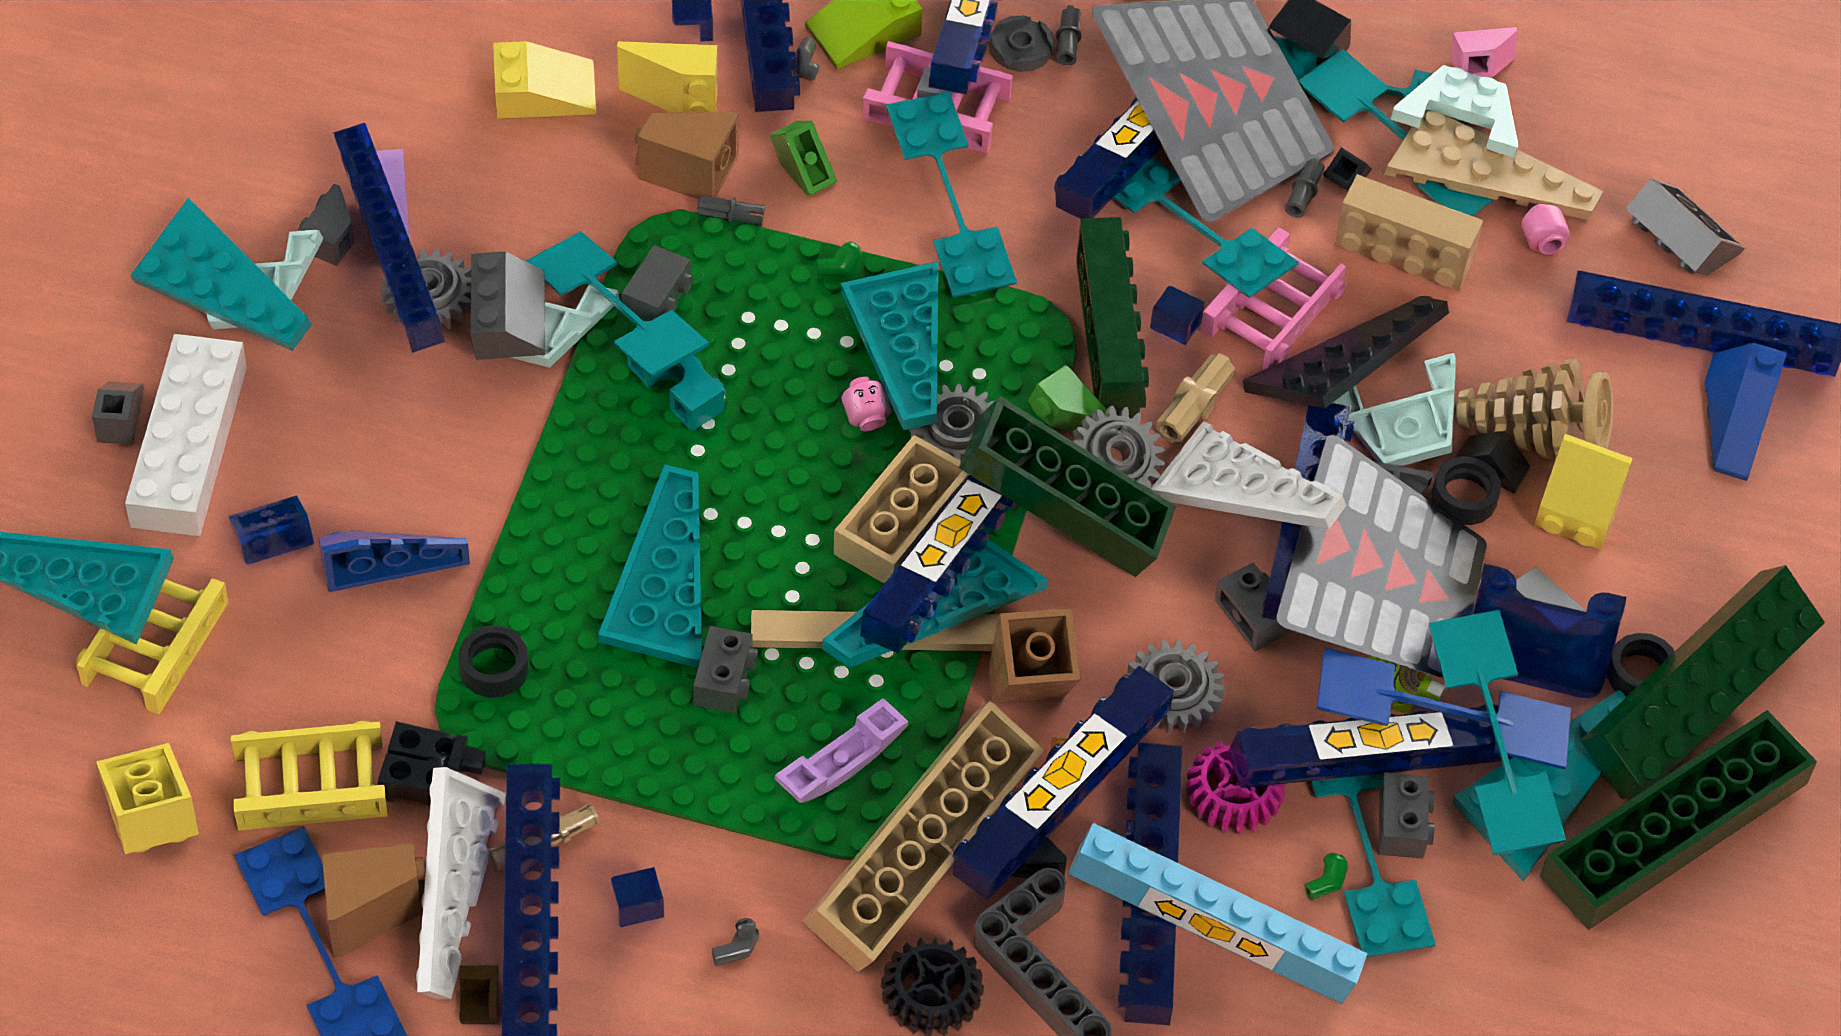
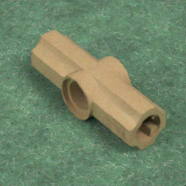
[1156,353,1235,443]

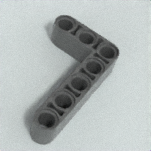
[974,868,1112,1036]

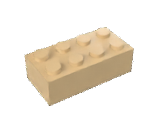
[1334,174,1483,291]
[834,435,973,587]

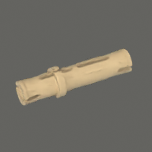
[489,803,600,872]

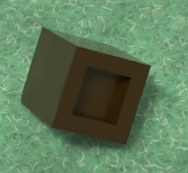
[459,965,500,1024]

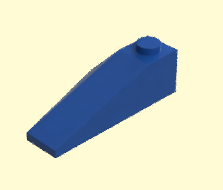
[1704,343,1787,481]
[318,531,470,592]

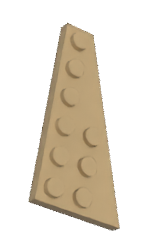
[1384,110,1603,220]

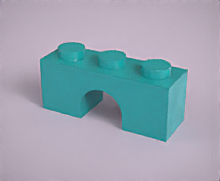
[627,355,725,432]

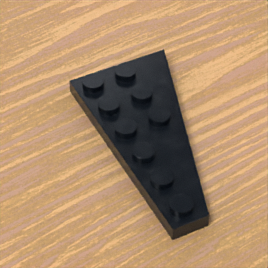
[1242,296,1449,409]

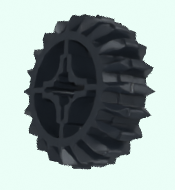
[881,936,984,1036]

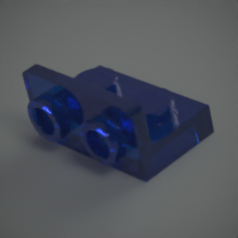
[229,495,314,565]

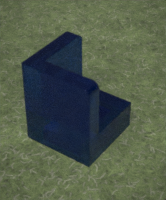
[672,0,713,42]
[1150,286,1205,346]
[611,867,664,927]

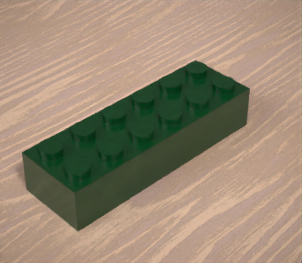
[1076,217,1149,418]
[958,396,1176,577]

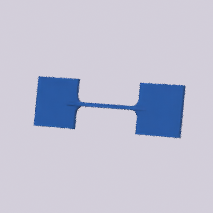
[1316,648,1571,770]
[234,826,407,1036]

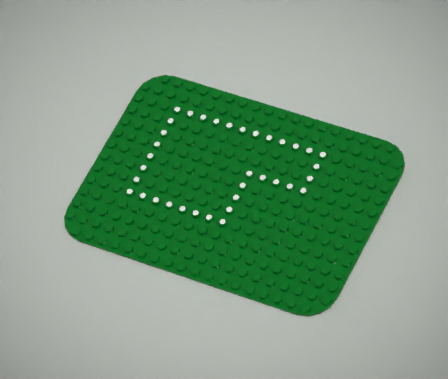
[434,209,1076,860]

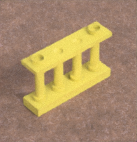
[76,578,229,715]
[231,721,388,831]

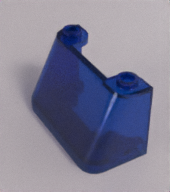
[1471,564,1627,699]

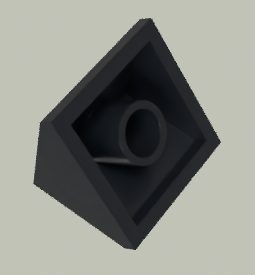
[1269,0,1351,58]

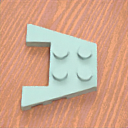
[1391,65,1518,158]
[207,230,323,329]
[510,285,619,368]
[1331,353,1456,466]

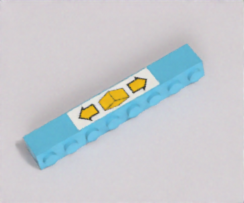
[1068,823,1368,1004]

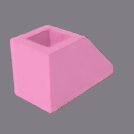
[1451,27,1518,78]

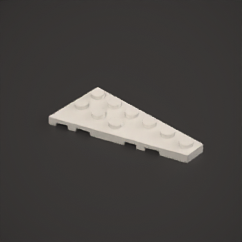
[1151,421,1347,530]
[416,767,506,1000]

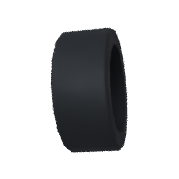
[1432,457,1501,525]
[459,626,529,698]
[1607,633,1675,697]

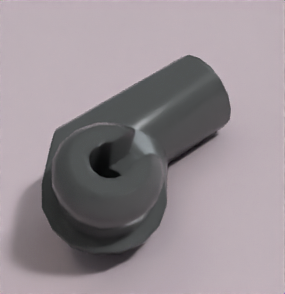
[797,37,820,81]
[712,918,759,966]

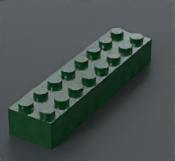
[1580,565,1825,799]
[1540,710,1817,930]

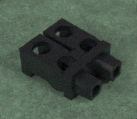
[378,721,486,806]

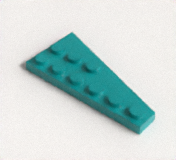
[130,197,312,351]
[598,464,702,668]

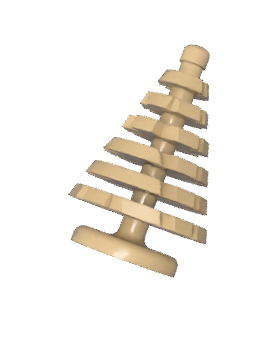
[1454,358,1613,459]

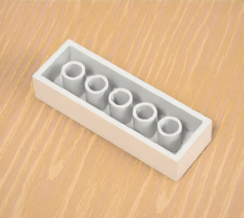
[125,334,247,536]

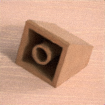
[635,112,739,199]
[988,608,1081,704]
[322,843,425,957]

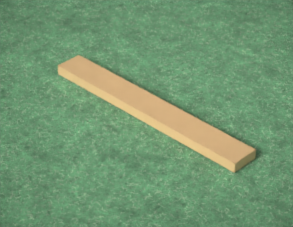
[751,610,999,651]

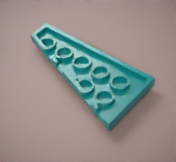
[841,261,938,431]
[822,531,1048,668]
[0,532,174,644]
[1452,690,1626,882]

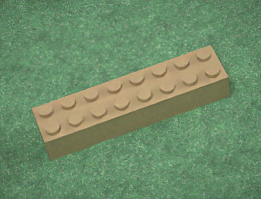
[802,701,1044,972]

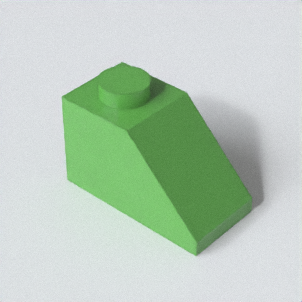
[769,121,838,196]
[1027,365,1107,431]

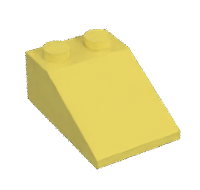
[493,41,596,119]
[617,41,717,113]
[1534,434,1633,550]
[96,743,199,854]

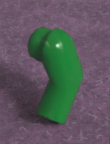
[817,241,862,276]
[1304,852,1348,901]

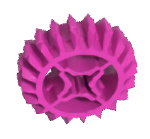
[1186,738,1286,835]

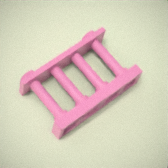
[862,41,1013,153]
[1200,228,1346,370]

